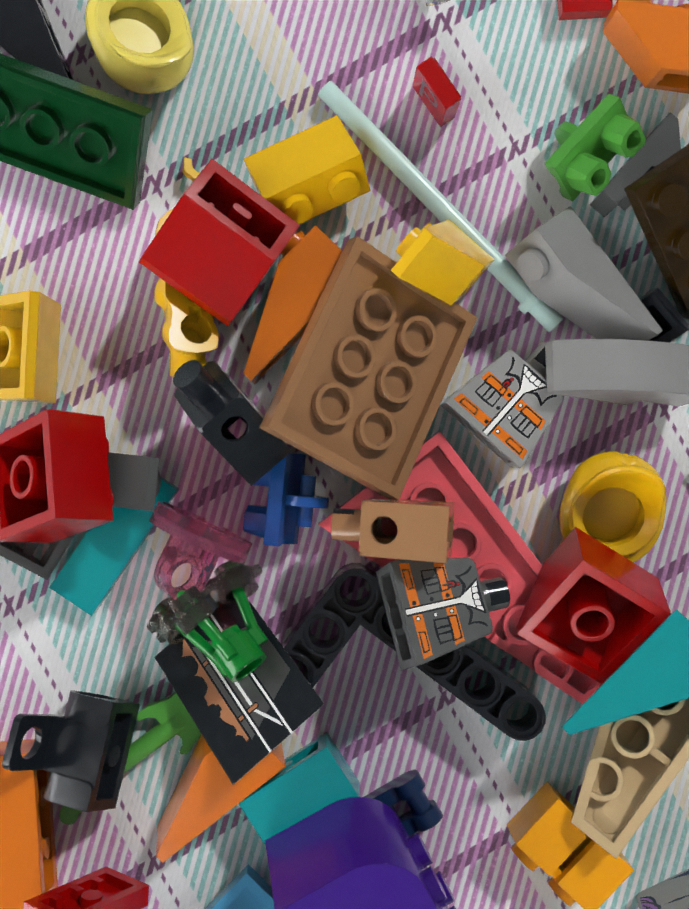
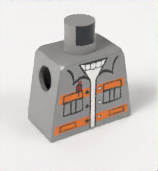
[440,342,564,468]

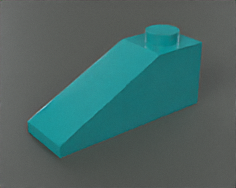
[562,609,689,735]

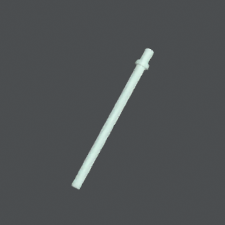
[318,81,564,332]

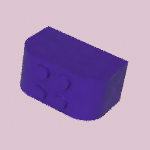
[265,797,456,909]

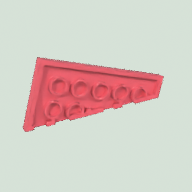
[318,431,602,704]

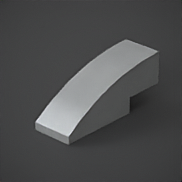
[545,339,689,407]

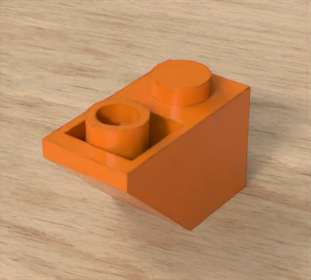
[603,0,689,94]

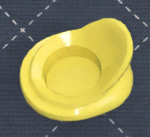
[85,0,194,94]

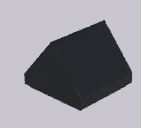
[640,287,689,343]

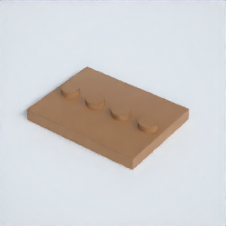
[259,236,478,500]

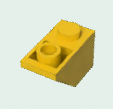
[391,219,495,305]

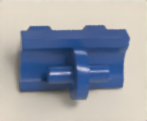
[243,453,329,547]

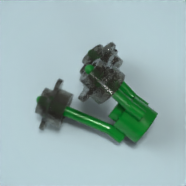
[147,559,269,683]

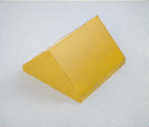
[0,290,61,403]

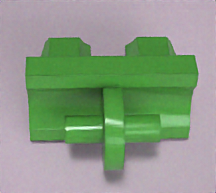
[544,94,646,202]

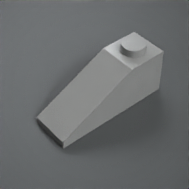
[505,206,663,341]

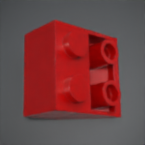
[139,159,300,326]

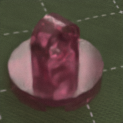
[149,501,253,601]

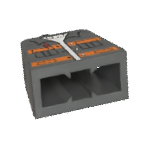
[376,558,510,671]

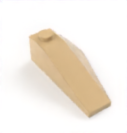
[571,648,689,859]

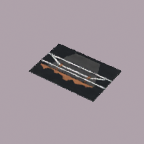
[155,590,324,785]

